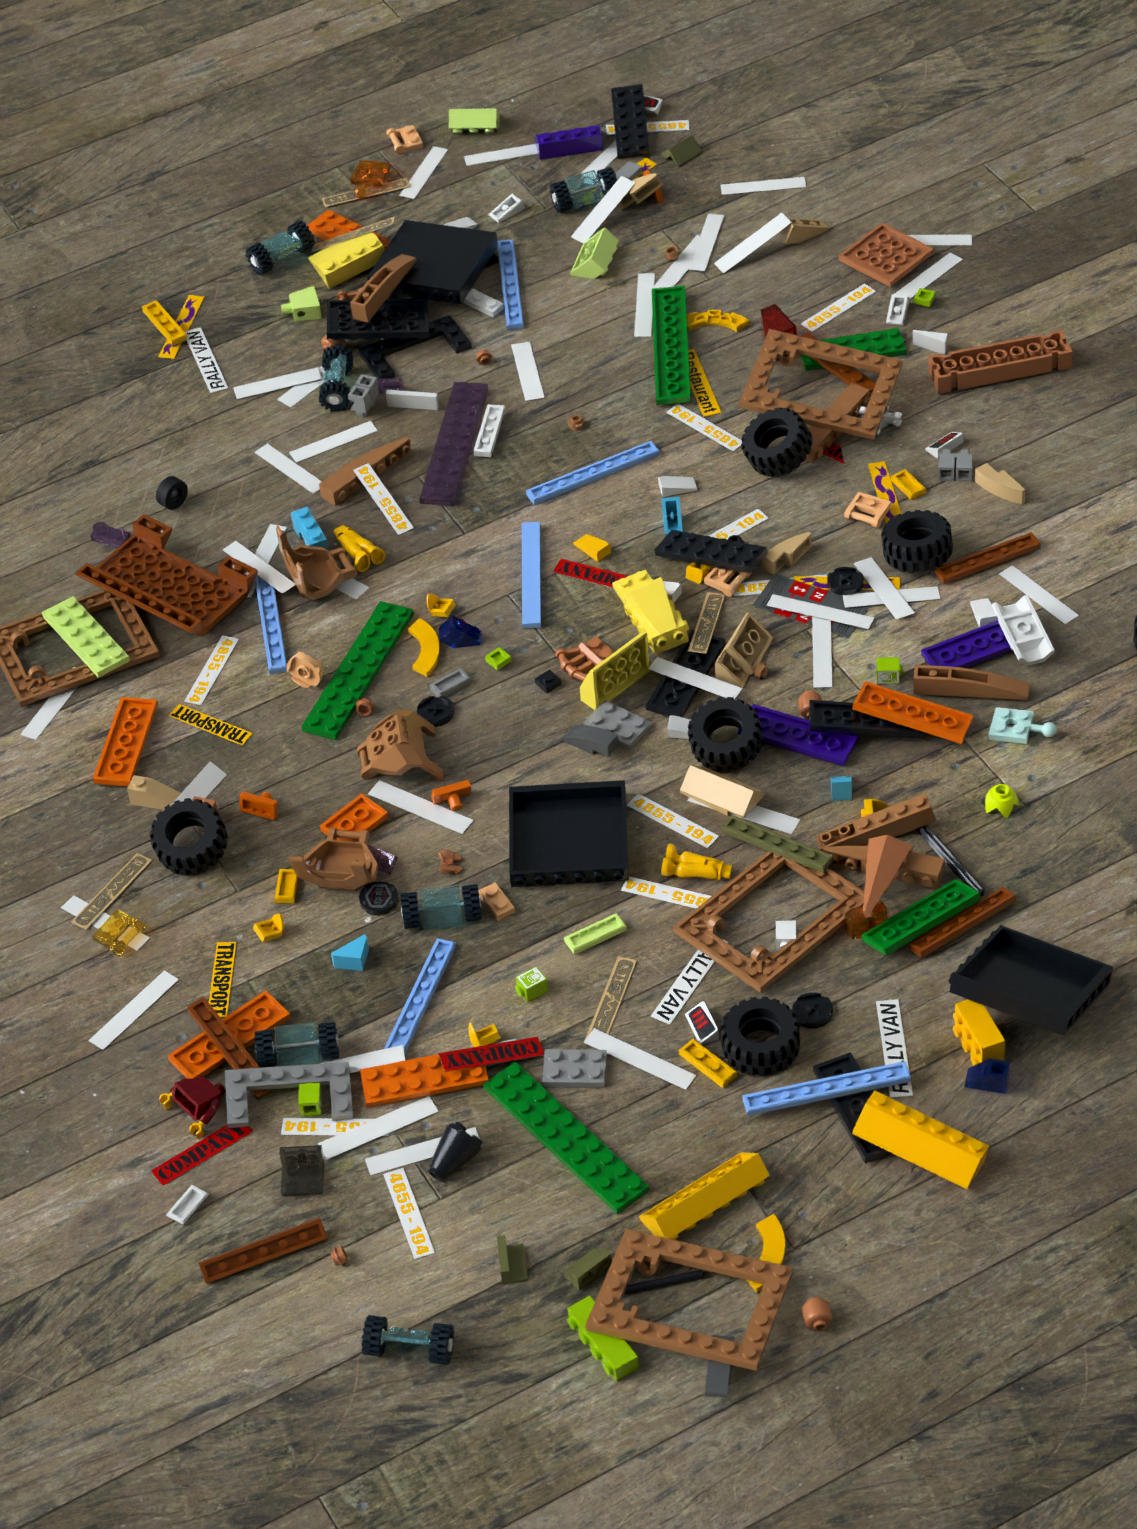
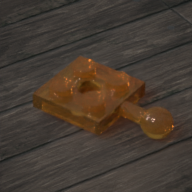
[350,160,391,199]

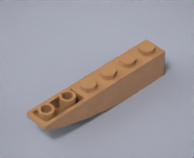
[350,254,417,322]
[319,437,412,506]
[913,665,1029,700]
[815,793,937,851]
[823,846,945,889]

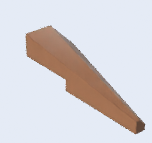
[863,835,913,918]

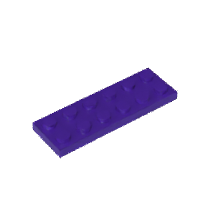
[921,621,1013,668]
[738,704,859,766]

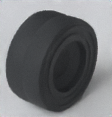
[156,476,188,510]

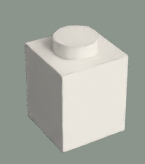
[776,920,796,951]

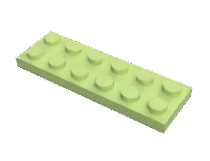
[42,596,130,678]

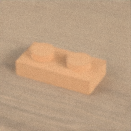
[478,882,515,921]

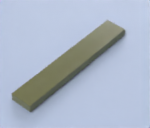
[721,815,833,873]

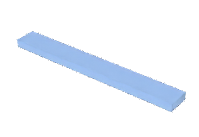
[498,239,524,330]
[526,441,660,505]
[522,522,541,628]
[255,576,287,674]
[384,938,456,1055]
[742,1061,911,1116]

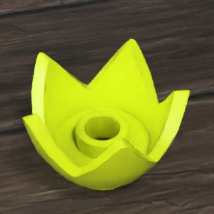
[985,784,1019,818]

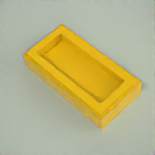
[891,469,926,500]
[275,869,299,903]

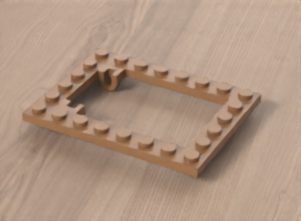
[739,329,903,440]
[0,590,160,707]
[673,851,864,993]
[586,1229,793,1371]

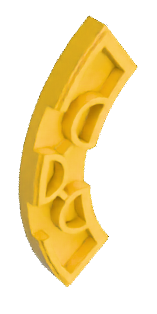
[687,310,750,332]
[408,618,440,677]
[746,1214,785,1293]

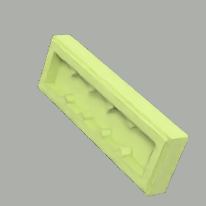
[564,913,627,955]

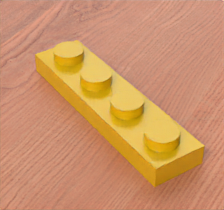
[142,300,187,346]

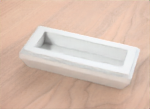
[166,1185,209,1225]

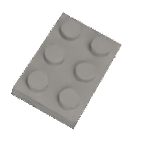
[583,700,652,751]
[542,1049,607,1088]

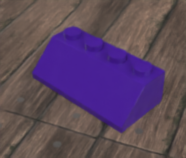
[535,125,603,160]

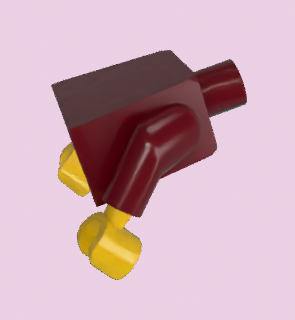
[159,1076,225,1139]

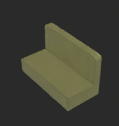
[662,135,702,166]
[497,1236,528,1285]
[563,1248,612,1290]

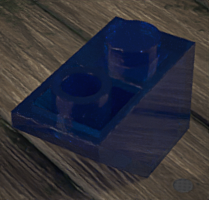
[438,615,482,648]
[965,1059,1010,1094]

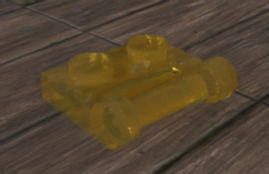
[92,909,146,956]

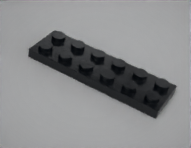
[611,84,650,159]
[654,530,768,573]
[646,630,726,717]
[809,700,926,739]
[813,1052,893,1163]

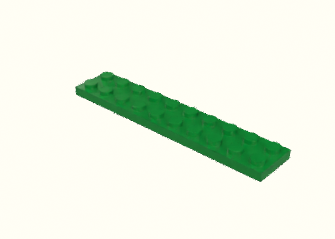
[652,285,691,405]
[301,601,414,740]
[483,1062,650,1214]

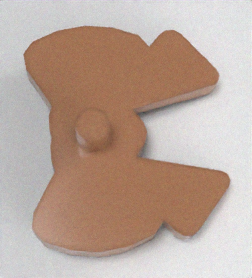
[438,849,462,874]

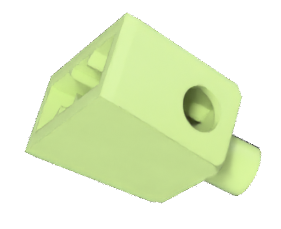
[281,286,322,321]

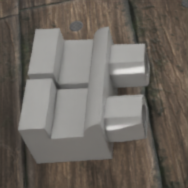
[348,374,379,418]
[938,449,972,481]

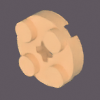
[286,652,323,688]

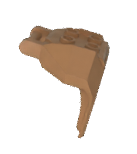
[276,525,358,600]
[357,709,444,781]
[288,828,379,891]

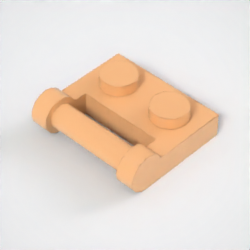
[387,125,423,154]
[844,492,891,528]
[704,567,752,597]

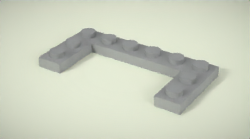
[225,1062,353,1128]

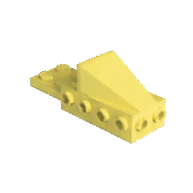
[612,569,689,655]

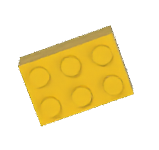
[953,999,1005,1075]

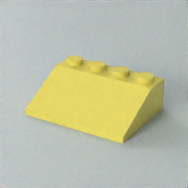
[308,232,385,289]
[580,630,650,710]

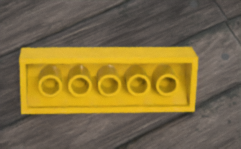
[852,1090,989,1189]
[639,1152,770,1240]

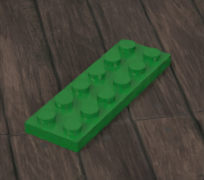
[800,328,907,371]
[861,879,981,956]

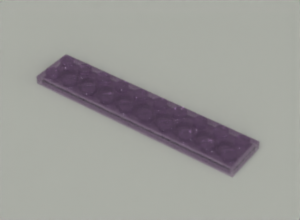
[419,382,488,506]

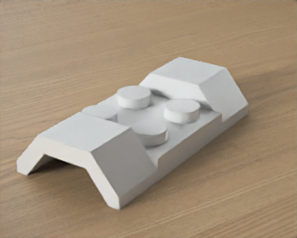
[992,595,1055,666]

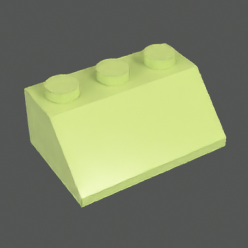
[449,108,500,133]
[570,227,619,279]

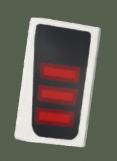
[644,95,663,115]
[926,432,964,459]
[685,1001,719,1045]

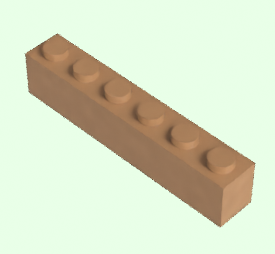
[806,383,870,463]

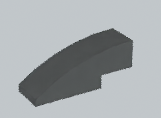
[562,725,619,757]
[705,1335,735,1398]

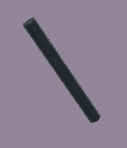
[624,1269,703,1294]

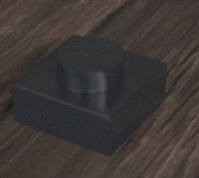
[535,670,561,694]

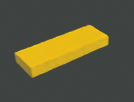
[679,1039,738,1088]

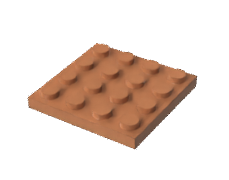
[839,222,934,287]

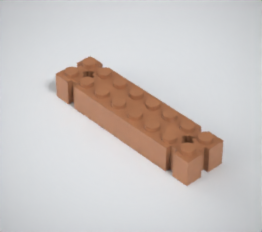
[928,330,1073,394]

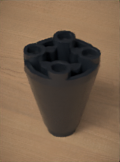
[428,1122,483,1181]

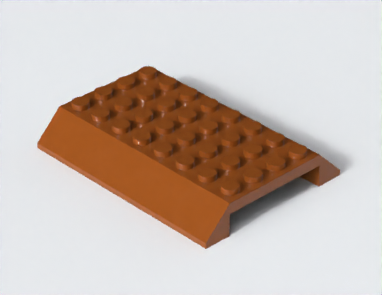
[75,514,258,636]

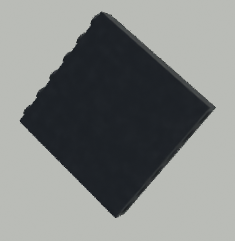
[367,220,498,304]
[509,780,629,887]
[949,925,1113,1036]

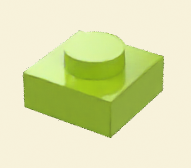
[914,288,936,307]
[485,647,512,671]

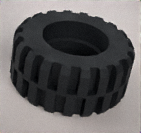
[741,408,813,477]
[881,510,953,573]
[688,697,763,772]
[150,798,228,876]
[721,997,800,1076]

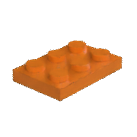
[320,793,389,842]

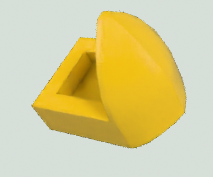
[427,593,456,617]
[861,799,888,818]
[253,914,284,942]
[469,1022,501,1047]

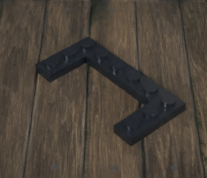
[358,315,472,383]

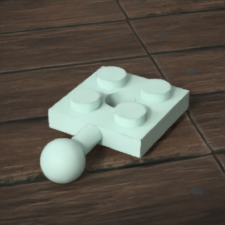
[988,707,1057,744]

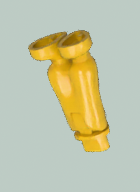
[333,525,386,572]
[661,843,733,880]

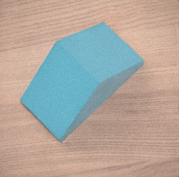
[661,497,683,534]
[830,776,852,801]
[331,934,369,971]

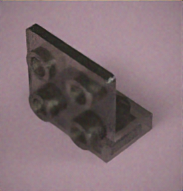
[279,1145,325,1196]

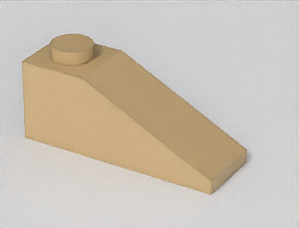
[777,217,830,245]
[127,775,181,810]

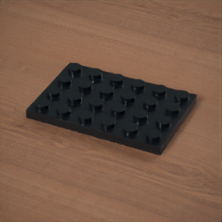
[327,299,429,340]

